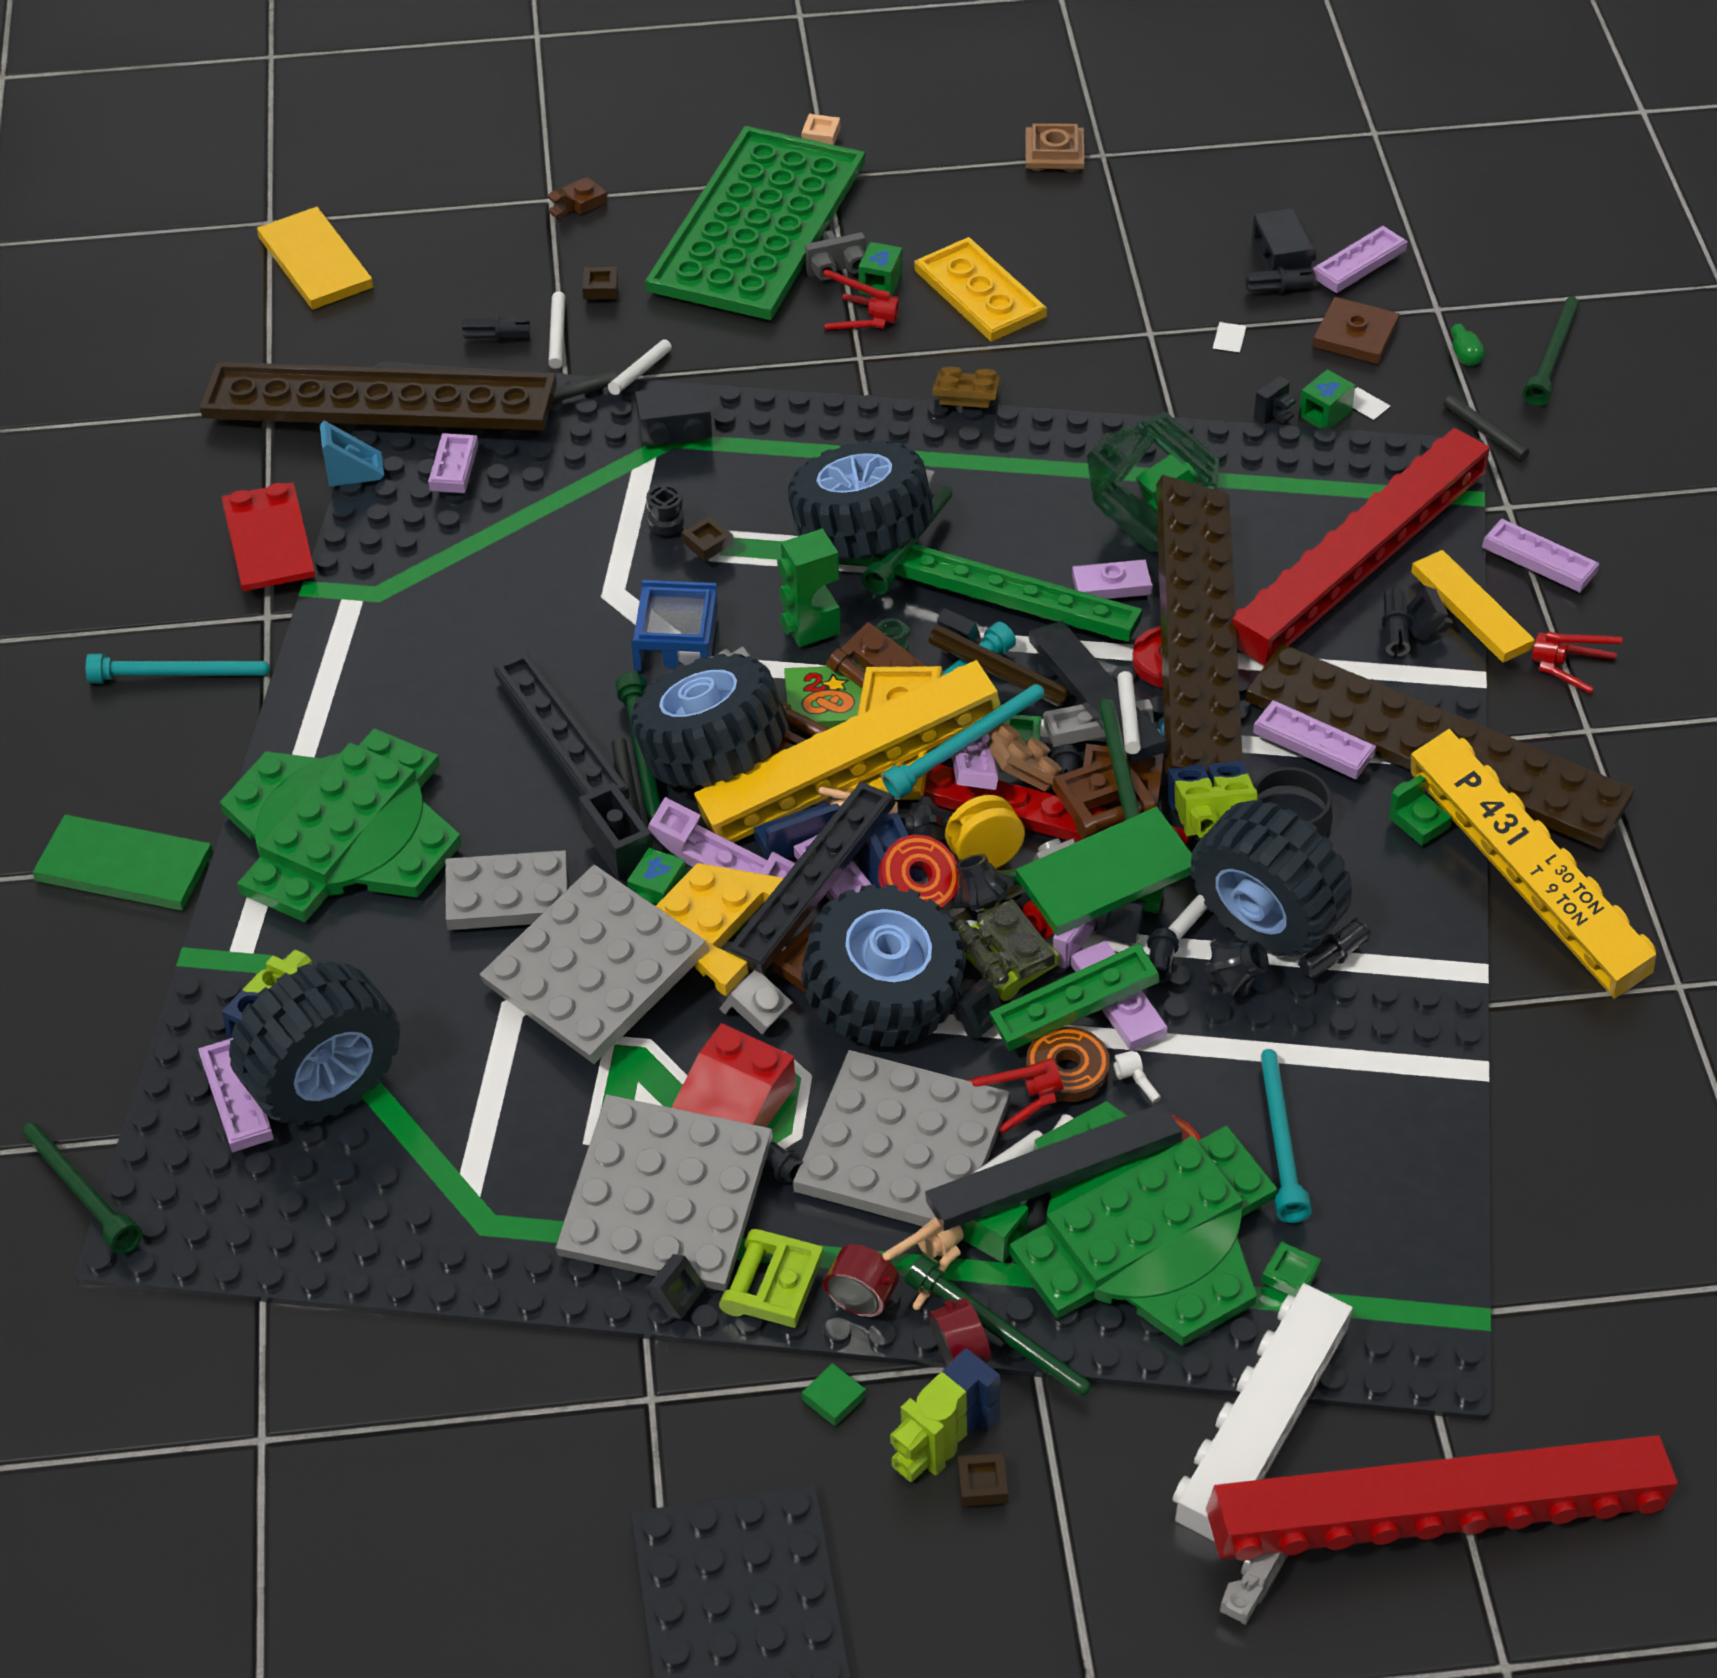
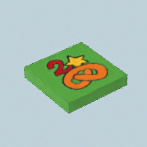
[784,665,862,732]

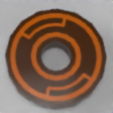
[1026,1027,1110,1102]

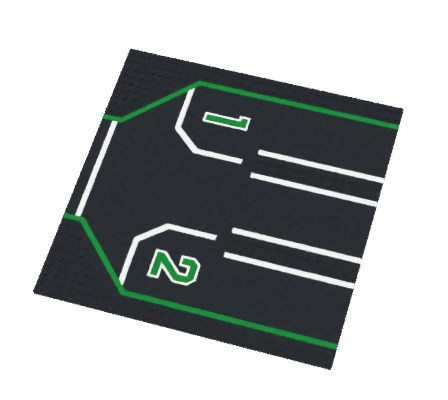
[75,361,1492,1420]

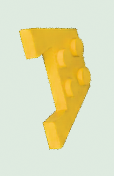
[656,863,783,996]

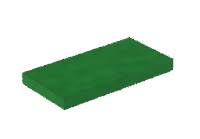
[1016,807,1192,936]
[32,815,213,911]

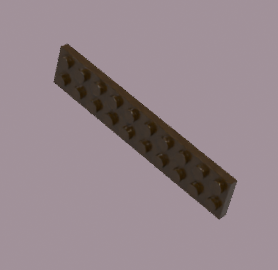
[199,362,557,430]
[1156,475,1243,780]
[1245,644,1635,849]

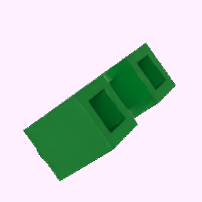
[777,529,840,647]

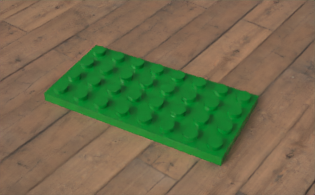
[645,126,866,320]

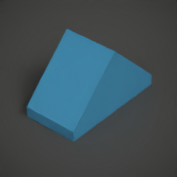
[320,421,384,486]

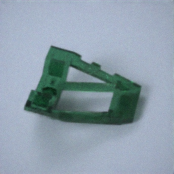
[1087,412,1220,552]

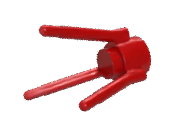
[823,270,900,330]
[1532,631,1624,693]
[967,1057,1064,1134]

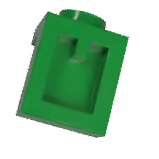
[1389,775,1452,846]

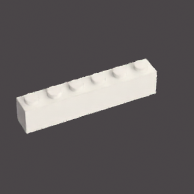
[1172,1283,1353,1542]

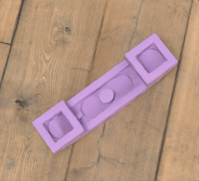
[648,797,795,878]

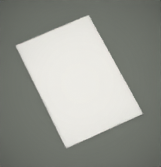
[1213,322,1246,352]
[1353,387,1390,420]

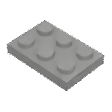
[446,850,568,930]

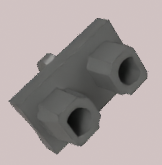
[805,230,866,281]

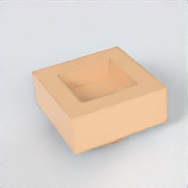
[801,114,840,145]

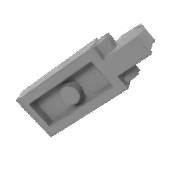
[1043,699,1154,747]
[1220,1552,1288,1625]

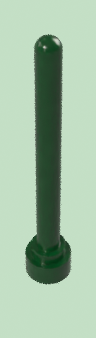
[1522,297,1579,407]
[861,486,953,595]
[615,672,661,822]
[1099,699,1140,820]
[22,1122,143,1254]
[905,1253,1091,1396]

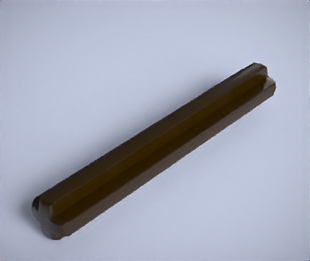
[928,625,1069,707]

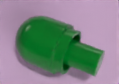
[1451,324,1485,367]

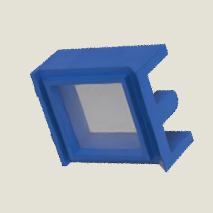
[631,580,718,671]

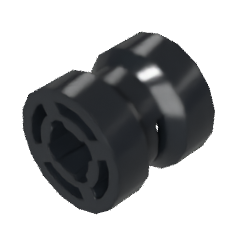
[646,484,684,536]

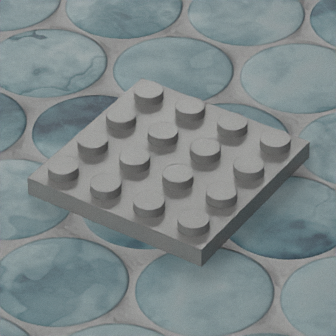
[479,865,709,1064]
[793,1050,1010,1226]
[556,1095,773,1291]

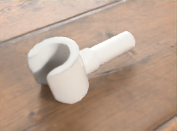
[1113,1051,1161,1104]

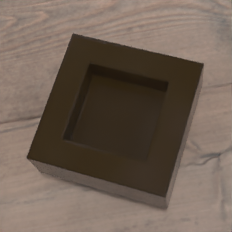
[582,267,618,300]
[681,516,733,561]
[957,1453,1008,1506]

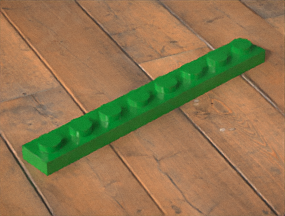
[851,544,1142,642]

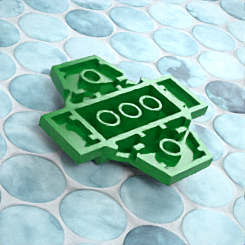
[220,728,462,923]
[1008,1101,1277,1346]

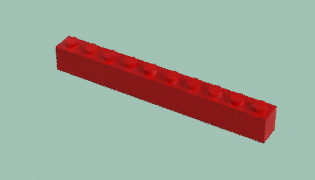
[1232,428,1490,666]
[1206,1435,1678,1561]

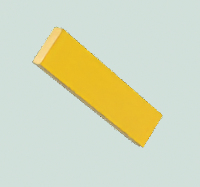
[1411,550,1535,663]

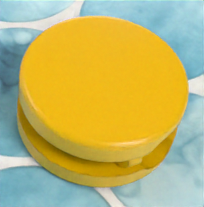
[945,795,1025,869]

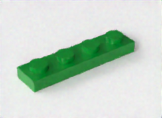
[990,943,1160,1051]

